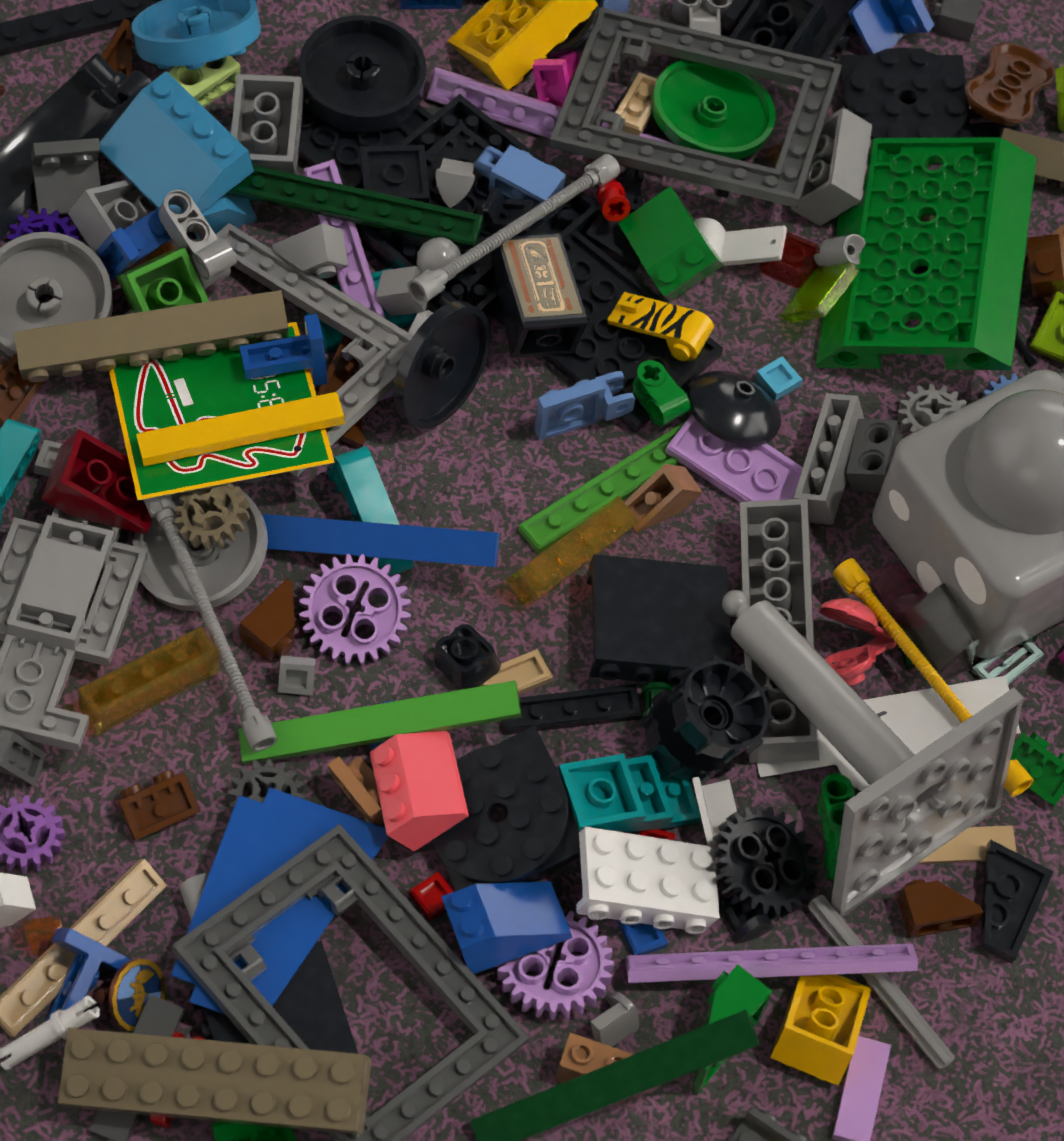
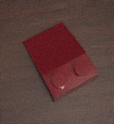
[41,429,153,534]

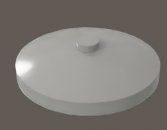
[132,486,268,611]

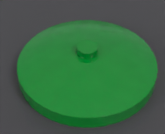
[651,60,775,160]

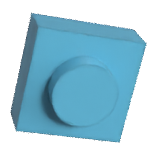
[755,356,802,401]

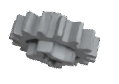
[897,384,967,435]

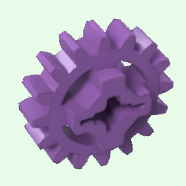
[0,795,65,874]

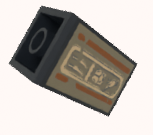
[491,232,588,358]

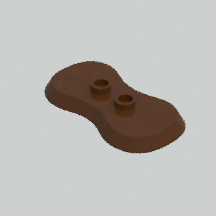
[965,43,1056,126]

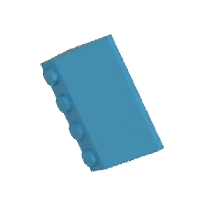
[99,71,254,214]

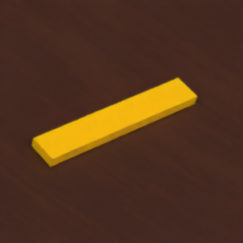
[136,392,345,466]

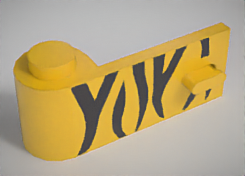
[607,292,714,361]

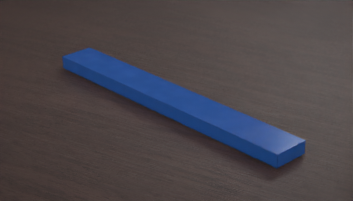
[262,514,500,568]

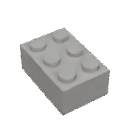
[231,74,304,174]
[791,107,872,226]

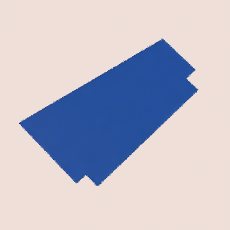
[171,788,389,1014]

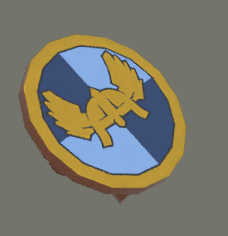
[94,958,166,1032]

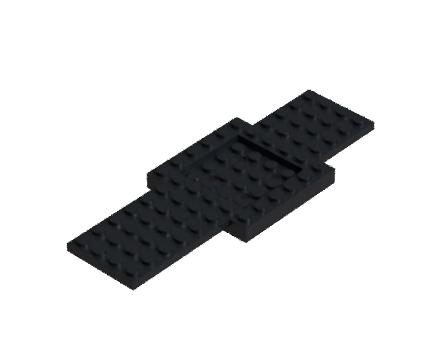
[298,74,723,433]

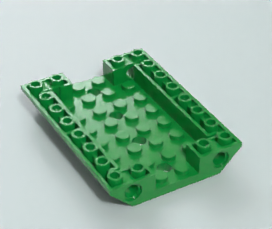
[816,137,1037,371]

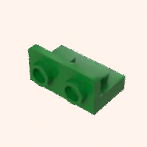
[1011,732,1064,807]

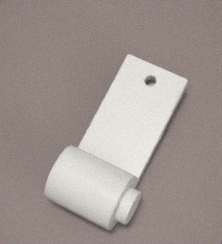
[695,218,787,266]

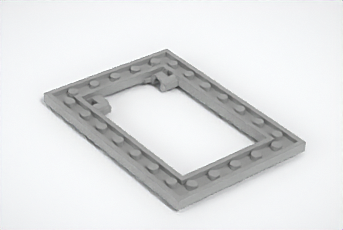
[125,223,413,477]

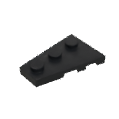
[980,839,1053,964]

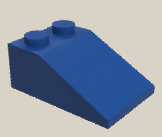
[441,881,573,974]

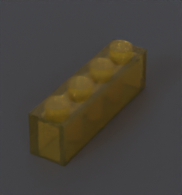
[506,495,639,607]
[78,626,219,735]

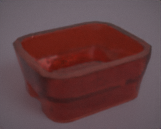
[759,232,820,289]

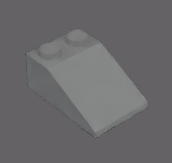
[68,180,157,252]

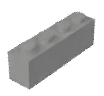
[794,393,864,525]

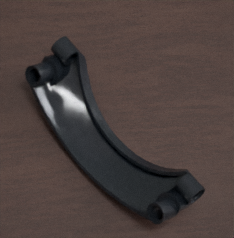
[0,53,151,241]

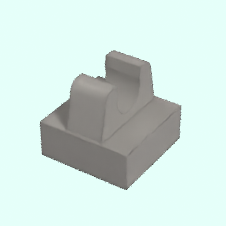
[278,656,316,696]

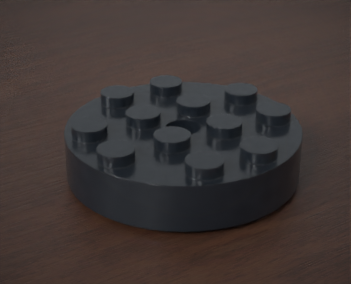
[299,15,426,133]

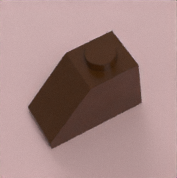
[1027,234,1064,298]
[240,578,295,663]
[897,879,983,939]

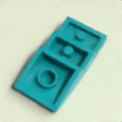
[557,754,701,832]

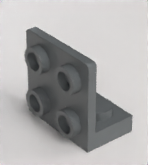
[31,138,101,215]

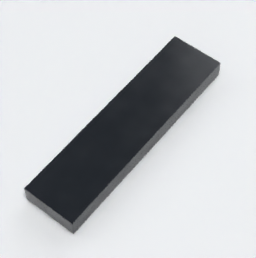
[502,684,642,735]

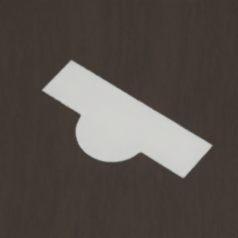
[757,676,1021,791]

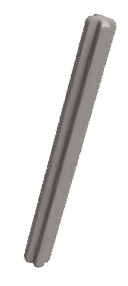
[807,895,955,1070]

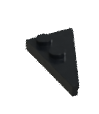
[584,167,644,271]

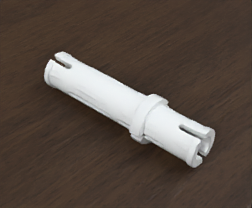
[0,996,100,1071]

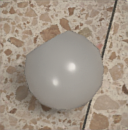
[416,237,462,281]

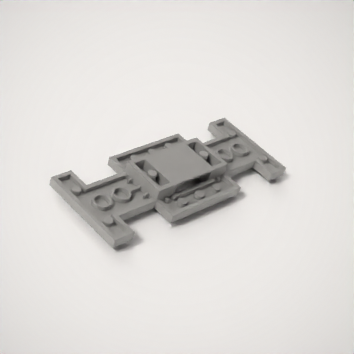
[0,439,148,752]

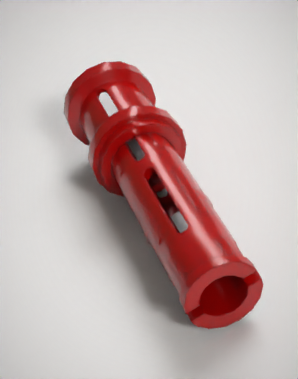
[589,158,631,222]

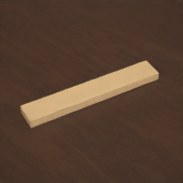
[0,859,167,1037]

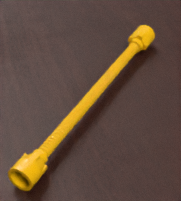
[833,558,1034,797]

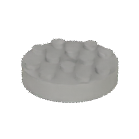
[0,232,113,357]

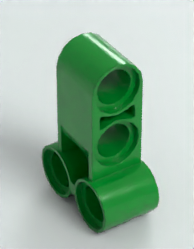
[817,773,855,881]

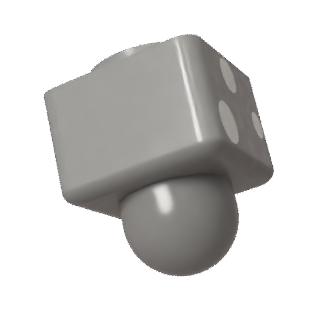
[872,369,1064,658]

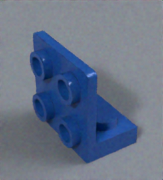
[849,0,935,55]

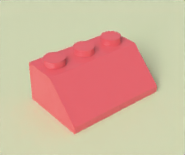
[369,731,469,851]

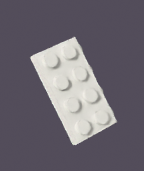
[576,827,720,934]

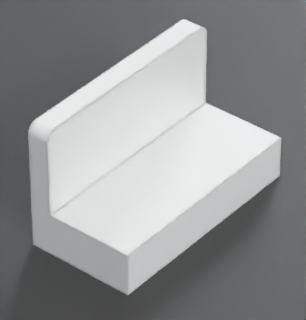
[692,776,743,849]

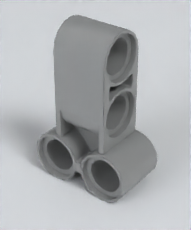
[672,0,733,36]
[158,190,237,289]

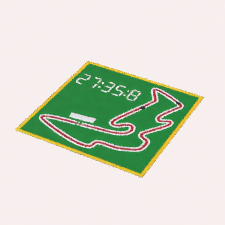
[109,322,335,501]

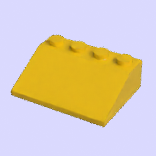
[447,0,598,90]

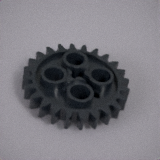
[710,805,818,920]

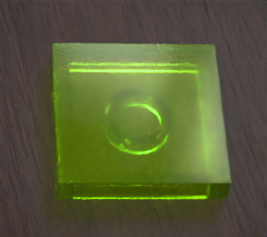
[781,262,859,323]

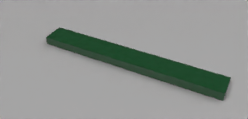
[226,165,484,249]
[470,1010,761,1141]

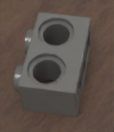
[846,419,905,493]

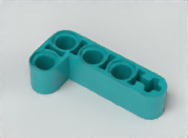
[0,419,41,531]
[327,446,414,576]

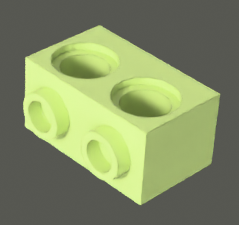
[169,55,240,107]

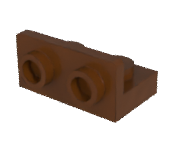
[0,353,44,427]
[113,769,201,840]

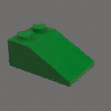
[618,186,724,301]
[691,964,772,1096]

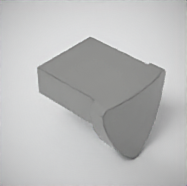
[435,158,475,207]
[590,992,639,1047]

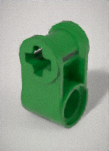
[631,360,690,427]

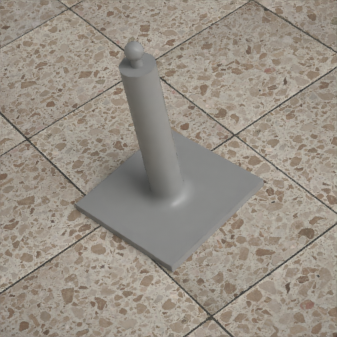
[722,590,1024,917]

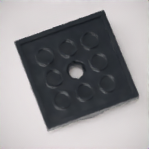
[839,47,972,140]
[432,725,580,891]

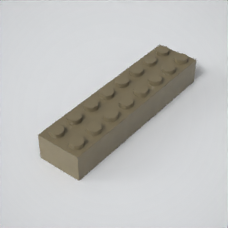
[58,1028,372,1135]

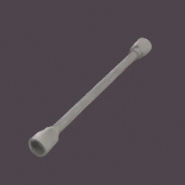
[408,154,620,304]
[143,494,278,752]

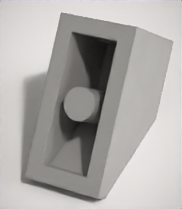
[272,224,348,278]

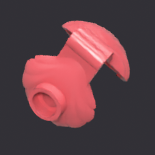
[818,598,896,686]

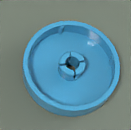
[132,0,261,69]

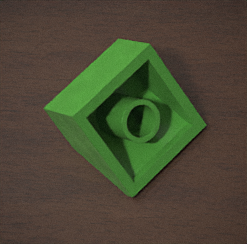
[116,247,209,313]

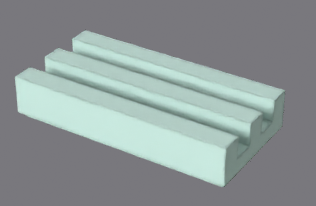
[971,642,1044,685]

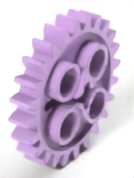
[299,554,411,665]
[496,911,614,1020]

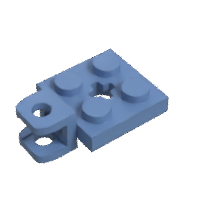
[534,371,635,441]

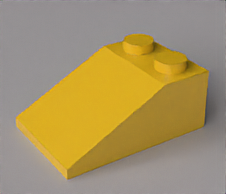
[770,974,871,1086]

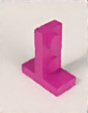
[532,50,583,107]

